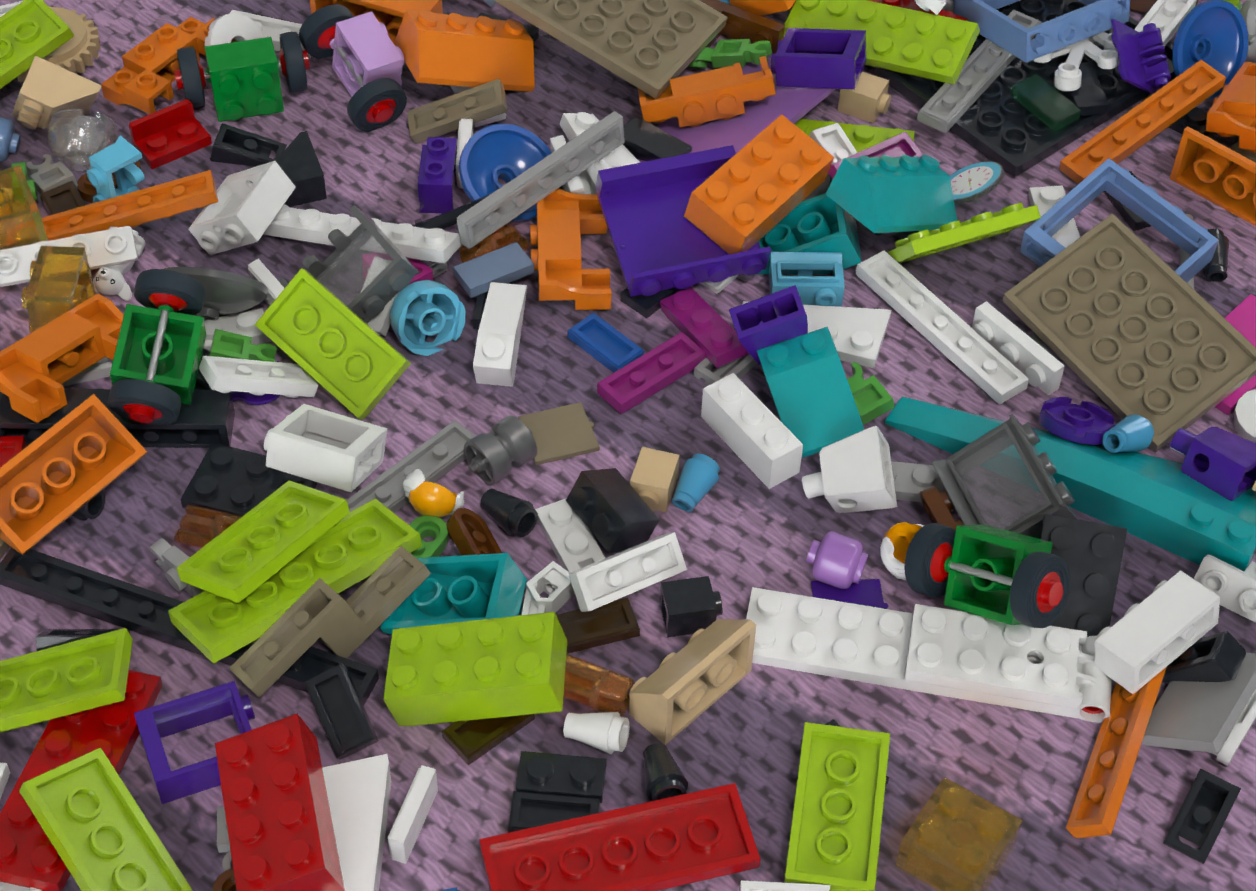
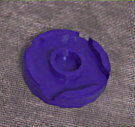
[1039,397,1115,445]

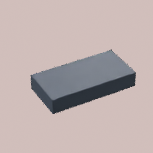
[453,242,534,298]

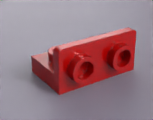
[129,99,212,170]

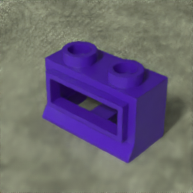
[417,137,457,214]

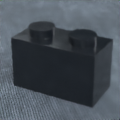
[566,468,660,553]

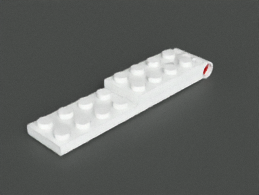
[746,587,1112,723]

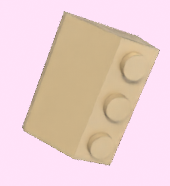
[12,56,102,130]
[629,619,757,745]

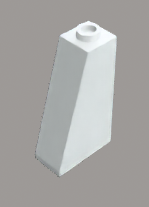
[322,754,391,891]

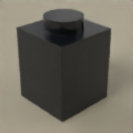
[660,576,723,638]

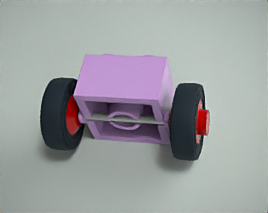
[299,4,407,132]

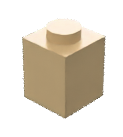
[838,72,891,123]
[630,447,680,513]

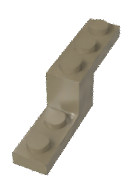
[229,546,431,698]

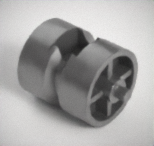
[464,415,537,485]

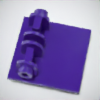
[1111,19,1171,94]

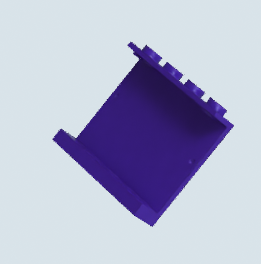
[595,145,771,297]

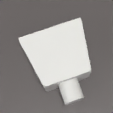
[802,426,897,513]

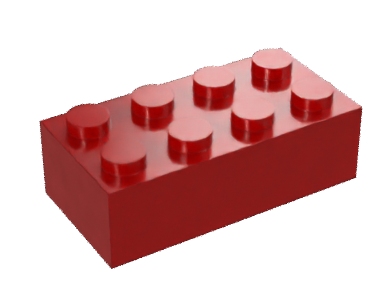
[215,713,345,891]

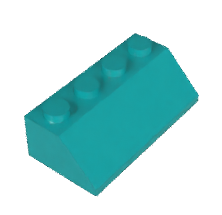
[826,155,957,233]

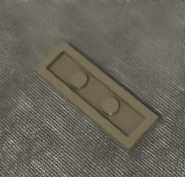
[407,79,508,144]

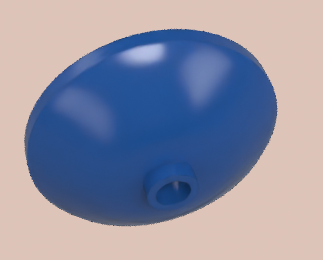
[1172,0,1248,99]
[459,124,552,222]

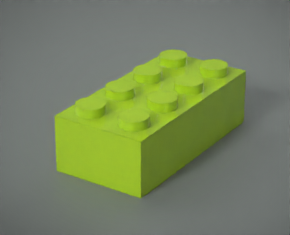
[383,612,567,726]

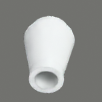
[563,712,630,754]

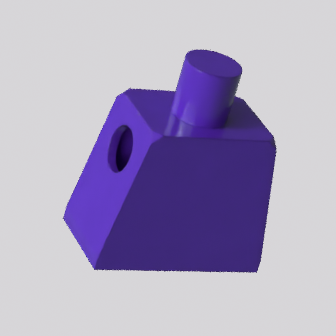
[729,285,808,365]
[1170,427,1256,501]

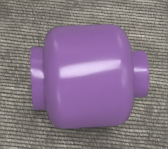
[806,531,868,589]

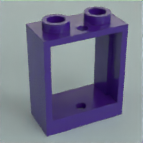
[771,28,866,90]
[134,681,255,804]

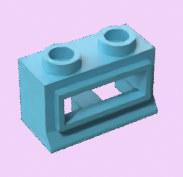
[87,135,145,203]
[769,252,845,306]

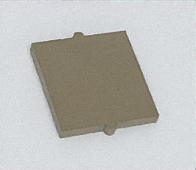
[518,402,600,465]

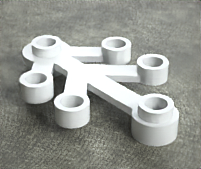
[1034,32,1118,91]

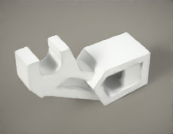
[521,561,575,615]

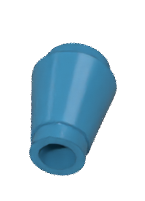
[1103,414,1154,453]
[672,453,720,513]

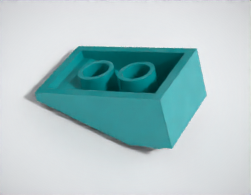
[757,193,862,274]
[757,326,865,458]
[380,553,527,634]

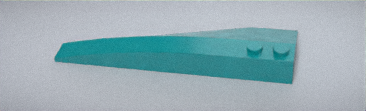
[885,396,1256,571]

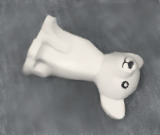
[86,226,145,301]

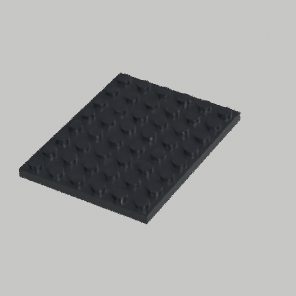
[874,0,1176,177]

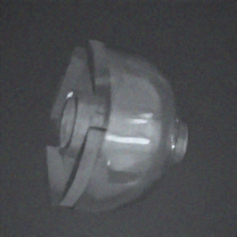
[48,109,117,173]

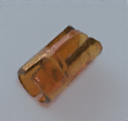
[459,222,529,263]
[174,504,242,548]
[563,654,635,717]

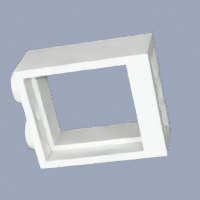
[188,161,296,255]
[264,404,387,492]

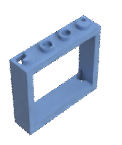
[954,0,1130,62]
[1020,158,1219,283]

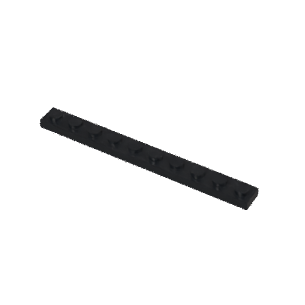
[0,547,379,706]

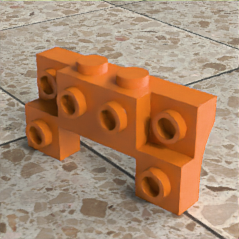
[101,16,238,114]
[638,56,776,128]
[1206,62,1256,154]
[530,188,612,310]
[0,294,124,423]

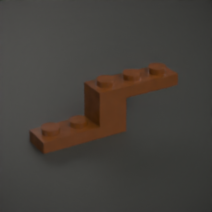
[700,0,785,54]

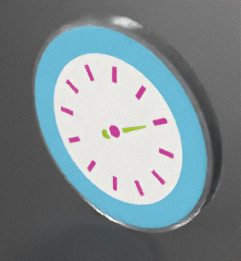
[950,161,1005,205]

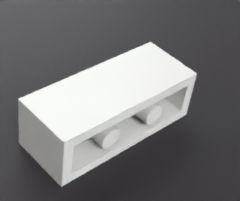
[701,373,803,489]
[1094,570,1220,694]

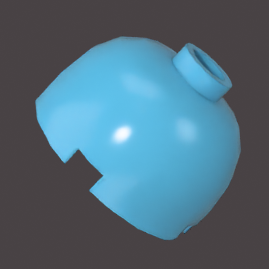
[390,280,465,356]

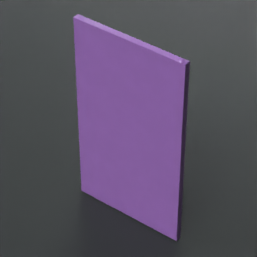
[637,59,836,163]

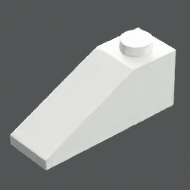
[473,282,527,387]

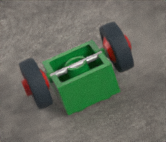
[174,32,310,122]
[108,269,206,425]
[904,523,1070,628]

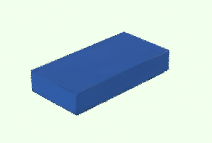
[568,312,645,373]

